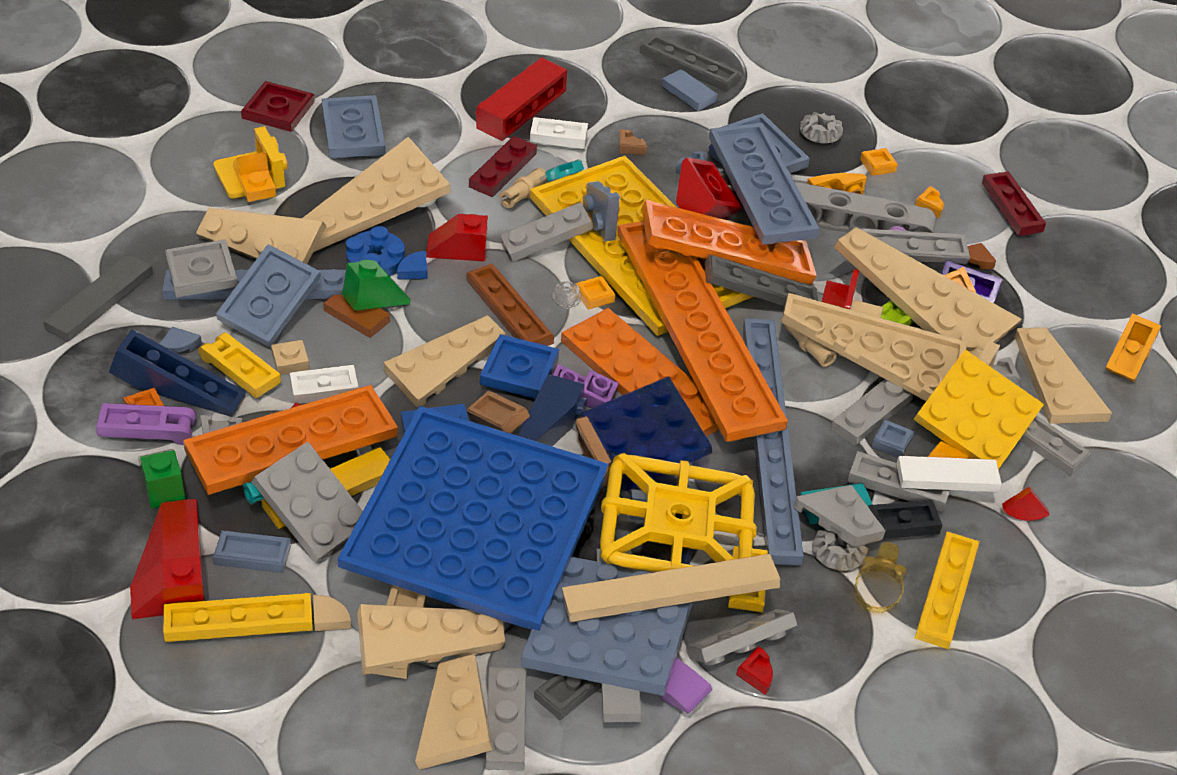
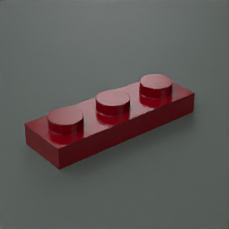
[469,136,537,198]
[982,171,1046,236]

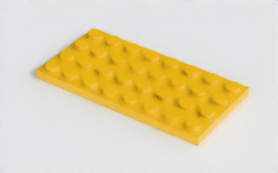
[530,156,754,336]

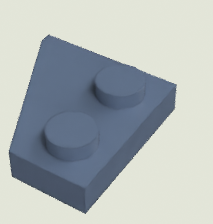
[583,181,620,242]

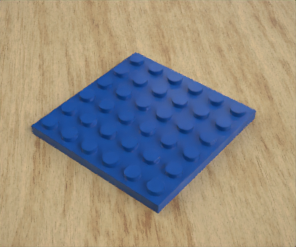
[337,406,609,631]

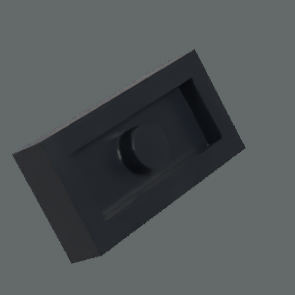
[868,500,942,539]

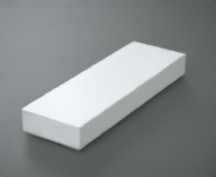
[897,456,1001,492]

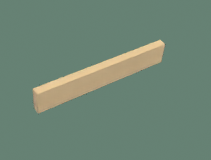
[562,554,780,622]

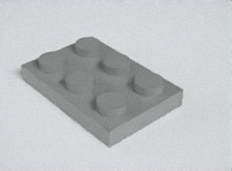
[251,442,363,563]

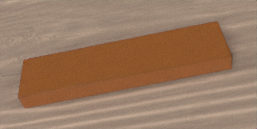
[466,263,554,346]

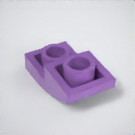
[553,364,619,408]
[660,658,713,714]

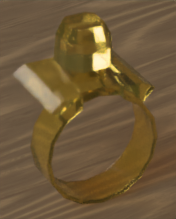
[854,542,907,613]

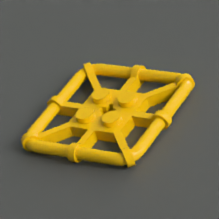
[600,453,757,573]

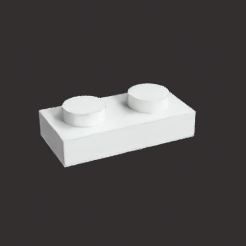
[530,117,588,149]
[290,365,359,404]

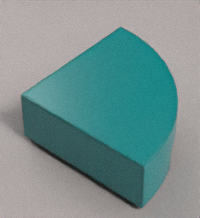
[545,159,584,182]

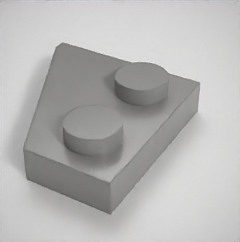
[794,485,885,547]

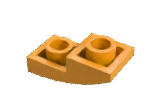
[807,173,867,195]

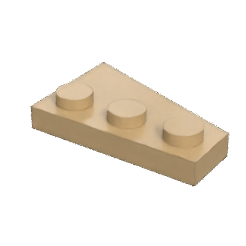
[415,654,493,770]

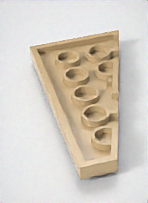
[302,137,451,252]
[834,227,1022,355]
[781,293,967,401]

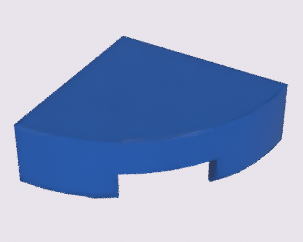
[397,251,427,280]

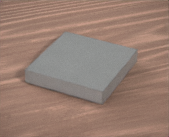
[165,239,238,298]

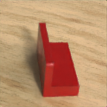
[821,269,859,310]

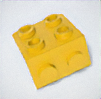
[213,126,288,199]

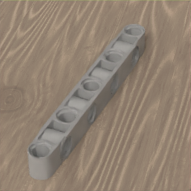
[717,168,936,233]

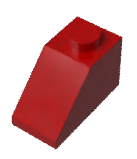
[426,214,488,262]

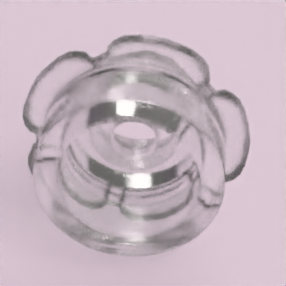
[552,281,581,309]

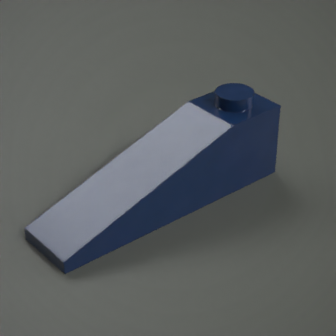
[109,329,247,417]
[517,374,588,446]

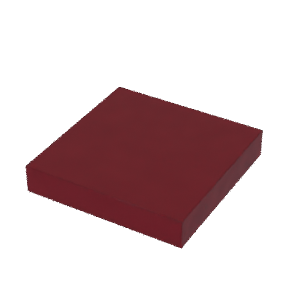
[241,81,315,132]

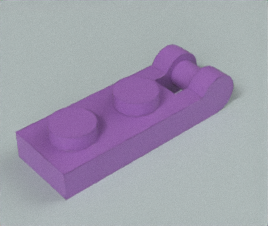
[96,403,196,445]

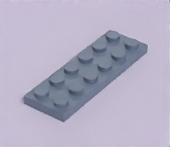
[709,123,820,245]

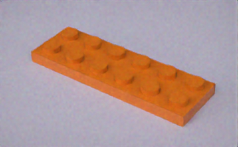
[641,200,817,285]
[561,308,719,450]
[183,385,398,495]

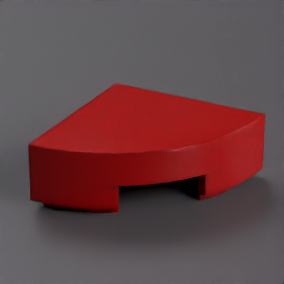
[1002,486,1050,521]
[736,646,773,695]

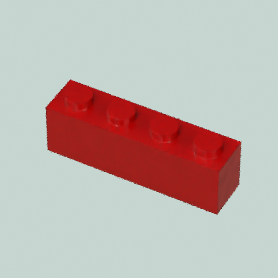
[476,57,567,141]

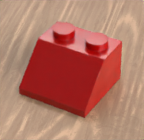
[676,157,742,220]

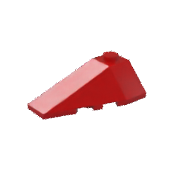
[130,499,205,619]

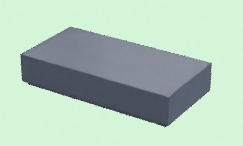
[661,69,718,111]
[213,530,291,573]

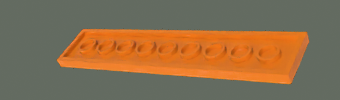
[617,221,788,442]

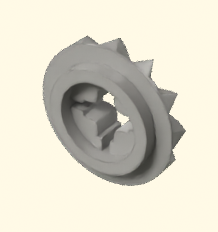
[800,112,843,143]
[813,529,868,571]

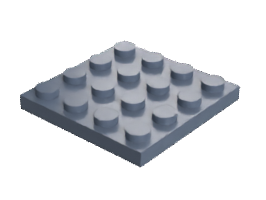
[521,557,693,696]

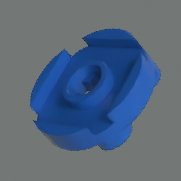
[346,226,405,276]

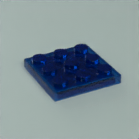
[582,376,712,492]

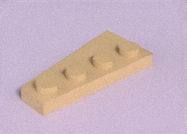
[196,207,327,264]
[384,315,505,408]
[1015,327,1112,424]
[357,604,505,675]

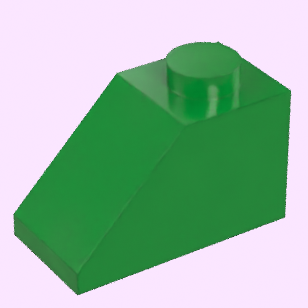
[342,259,411,311]
[138,449,185,509]

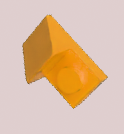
[233,152,276,202]
[1106,313,1161,382]

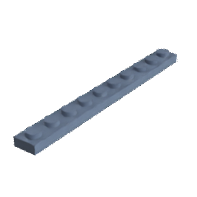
[743,319,804,565]

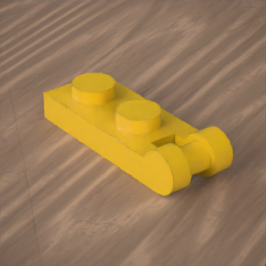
[198,332,281,399]

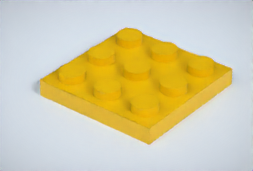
[913,349,1044,470]

